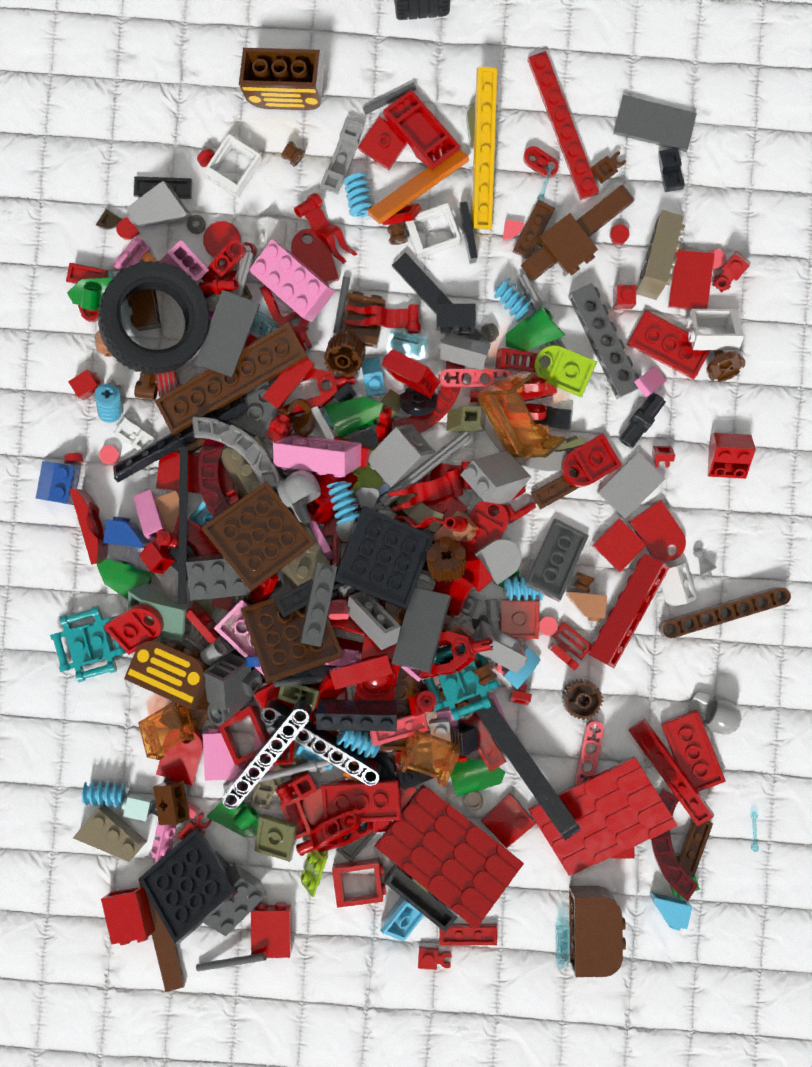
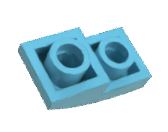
[503,646,541,689]

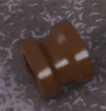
[281,141,305,167]
[387,224,408,245]
[571,572,595,593]
[473,662,498,685]

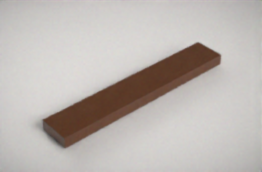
[138,877,185,992]

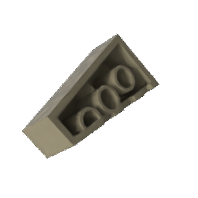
[636,210,685,300]

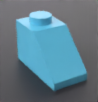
[649,892,692,930]

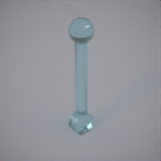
[537,162,555,202]
[750,812,759,852]

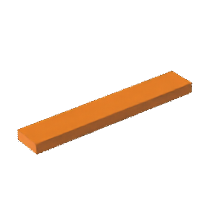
[367,150,469,224]

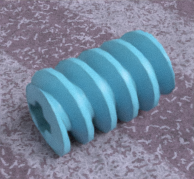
[344,173,372,217]
[493,278,533,321]
[95,384,122,423]
[327,481,360,525]
[503,576,544,601]
[336,730,381,758]
[82,780,126,807]

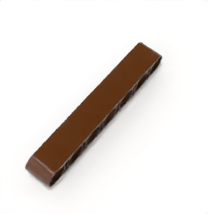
[521,185,635,281]
[658,587,791,638]

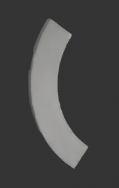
[484,410,567,471]
[192,417,280,490]

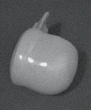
[277,470,321,524]
[688,692,742,735]

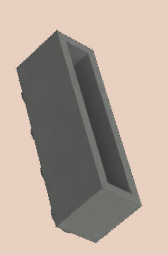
[299,563,337,647]

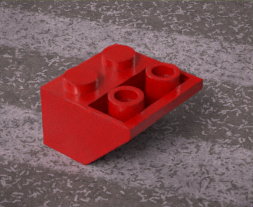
[708,433,756,479]

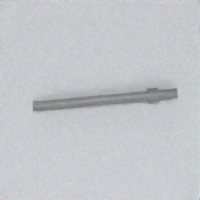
[223,759,333,791]

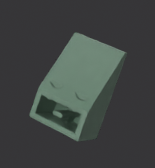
[128,583,186,642]

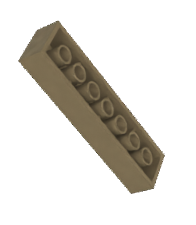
[220,436,330,590]

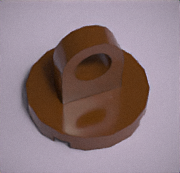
[706,350,746,382]

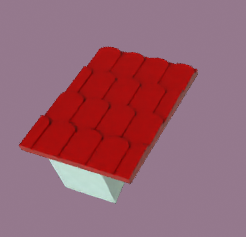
[528,757,678,876]
[374,785,524,929]

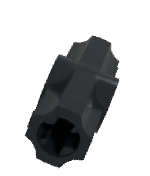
[618,392,666,449]

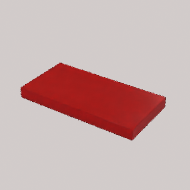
[627,310,710,380]
[156,452,234,497]
[661,709,726,792]
[321,779,402,823]

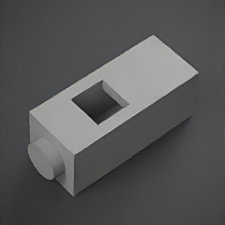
[437,333,491,371]

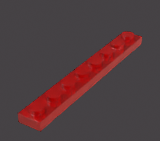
[527,51,599,201]

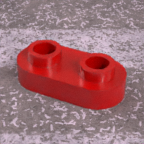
[523,146,559,178]

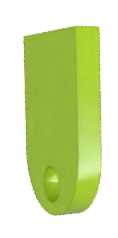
[535,346,598,398]

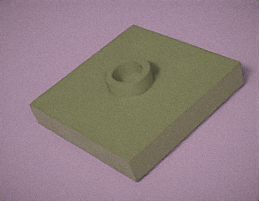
[254,813,298,862]

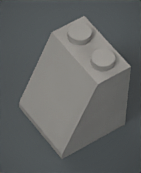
[126,181,192,227]
[368,424,436,487]
[461,450,532,505]

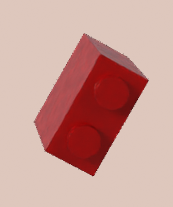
[101,886,155,946]
[251,902,292,958]

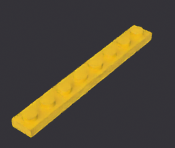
[472,66,497,230]

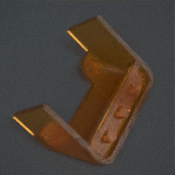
[477,373,566,458]

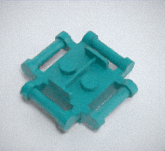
[50,605,126,683]
[422,645,500,721]

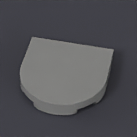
[475,539,522,585]

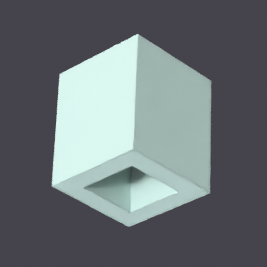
[122,793,154,821]

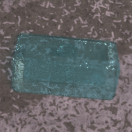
[251,310,281,337]
[386,330,428,360]
[555,924,570,969]

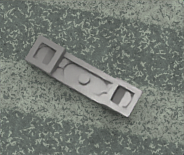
[320,118,364,194]

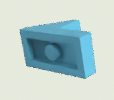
[362,356,386,397]

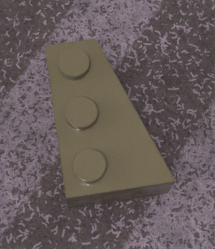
[73,804,147,862]

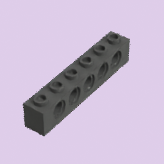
[568,283,640,399]

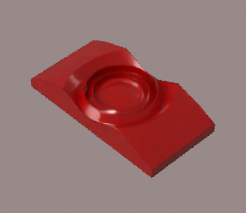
[383,90,461,170]
[70,488,108,565]
[353,635,400,701]
[280,777,355,840]

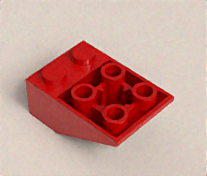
[306,472,359,525]

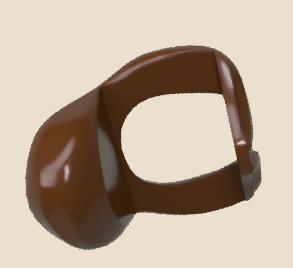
[278,398,315,437]

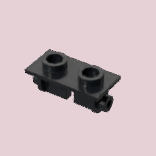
[396,759,438,790]

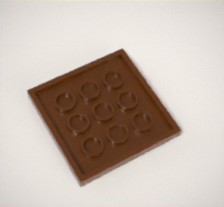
[201,481,315,592]
[241,595,343,684]

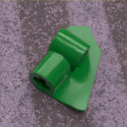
[67,277,113,311]
[506,305,565,351]
[325,396,383,438]
[97,558,153,599]
[447,760,505,797]
[207,795,260,837]

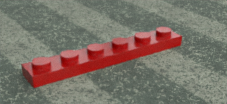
[628,718,714,826]

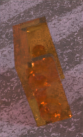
[138,702,195,760]
[399,730,460,787]

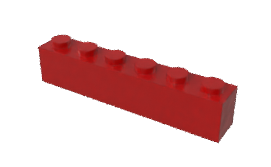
[588,553,669,669]

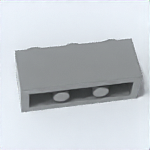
[347,591,401,650]

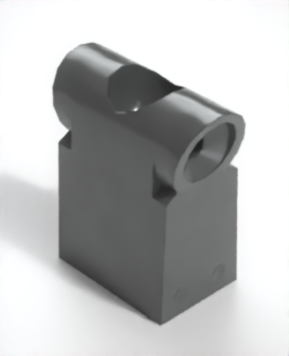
[204,653,254,726]

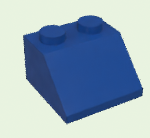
[35,461,81,505]
[103,516,150,548]

